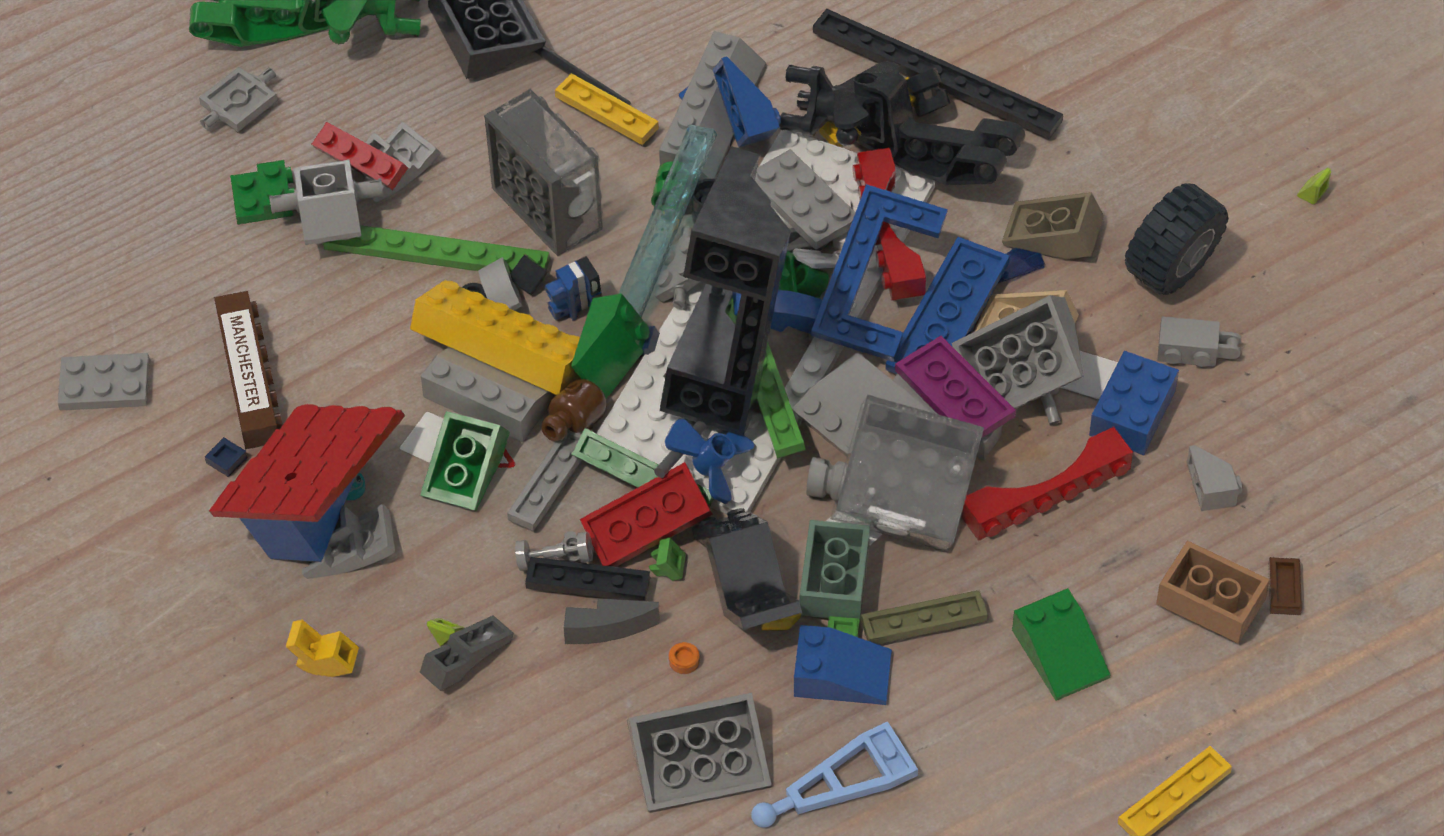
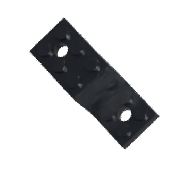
[691,508,802,630]

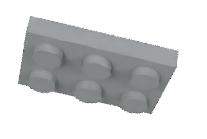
[58,353,150,410]

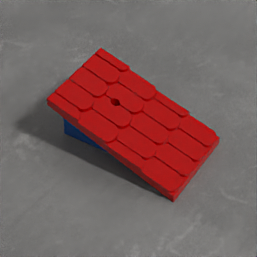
[209,404,405,562]

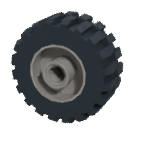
[1125,183,1229,295]

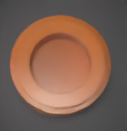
[669,642,700,674]

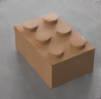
[1156,540,1270,644]

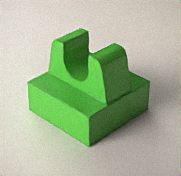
[649,538,686,581]

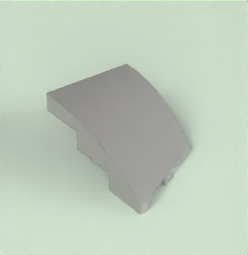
[363,122,441,203]
[302,504,395,579]

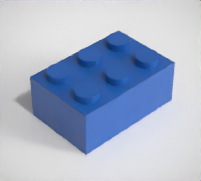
[1089,350,1179,455]

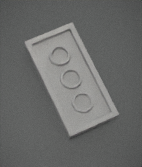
[755,149,856,250]

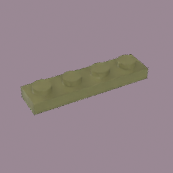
[861,590,988,644]

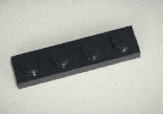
[525,557,650,601]

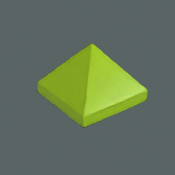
[426,618,464,646]

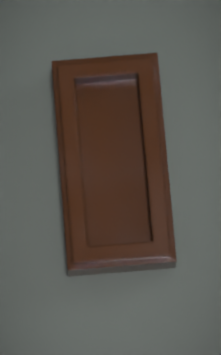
[1268,557,1302,615]

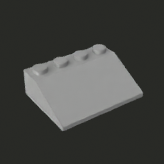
[952,295,1084,409]
[420,347,556,442]
[792,352,943,457]
[627,693,771,811]

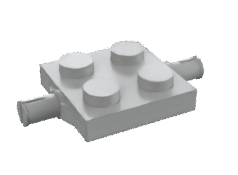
[199,67,278,132]
[655,226,700,309]

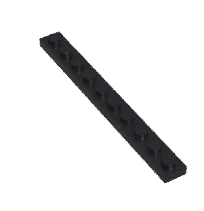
[813,8,1063,139]

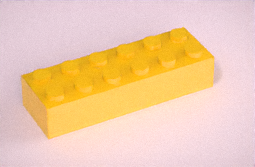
[410,280,581,395]

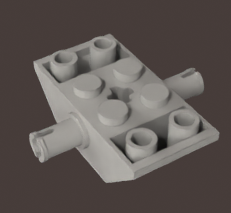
[269,160,384,245]

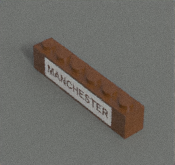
[214,291,282,450]

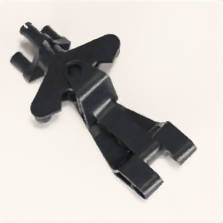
[779,61,1025,185]

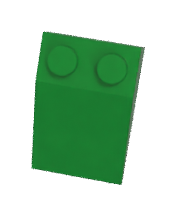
[571,293,649,399]
[420,411,510,511]
[1012,588,1111,701]

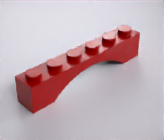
[852,148,926,300]
[960,427,1133,541]

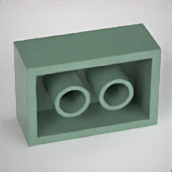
[799,520,870,621]

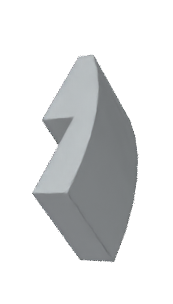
[478,257,522,311]

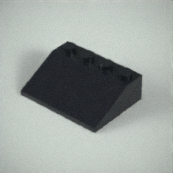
[428,0,546,79]

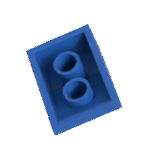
[713,56,781,148]
[794,625,892,705]

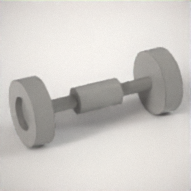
[515,532,593,571]

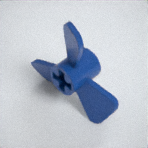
[665,419,754,504]

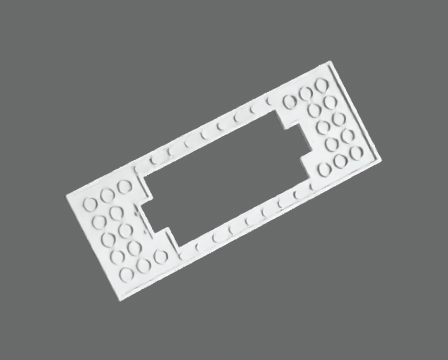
[597,130,935,514]

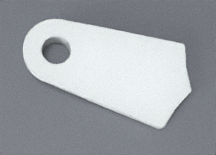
[793,248,841,268]

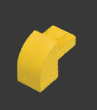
[286,619,359,677]

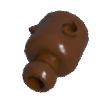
[541,379,607,441]

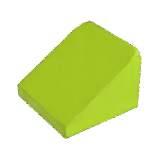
[1297,167,1331,205]

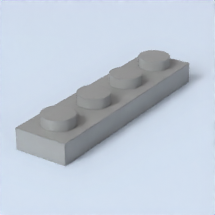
[507,430,582,531]

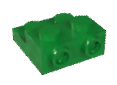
[230,160,295,225]

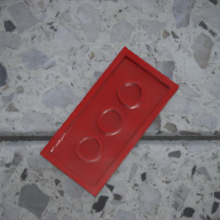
[580,462,713,567]

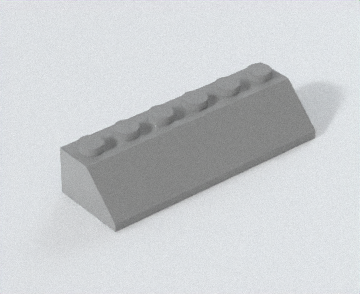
[659,31,766,181]

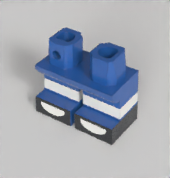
[545,256,602,321]

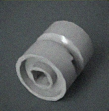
[806,457,845,500]

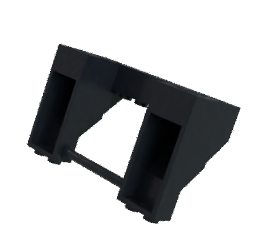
[659,146,791,436]

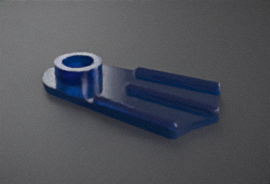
[998,248,1045,284]

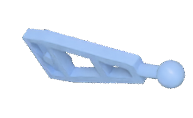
[751,721,918,828]

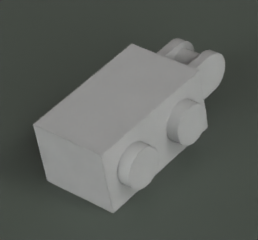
[1157,316,1241,367]

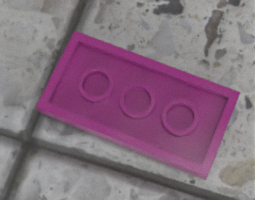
[895,336,1016,442]

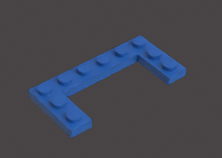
[811,184,948,362]

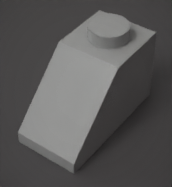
[1187,445,1242,511]

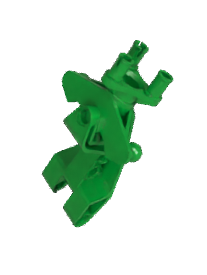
[189,0,421,47]

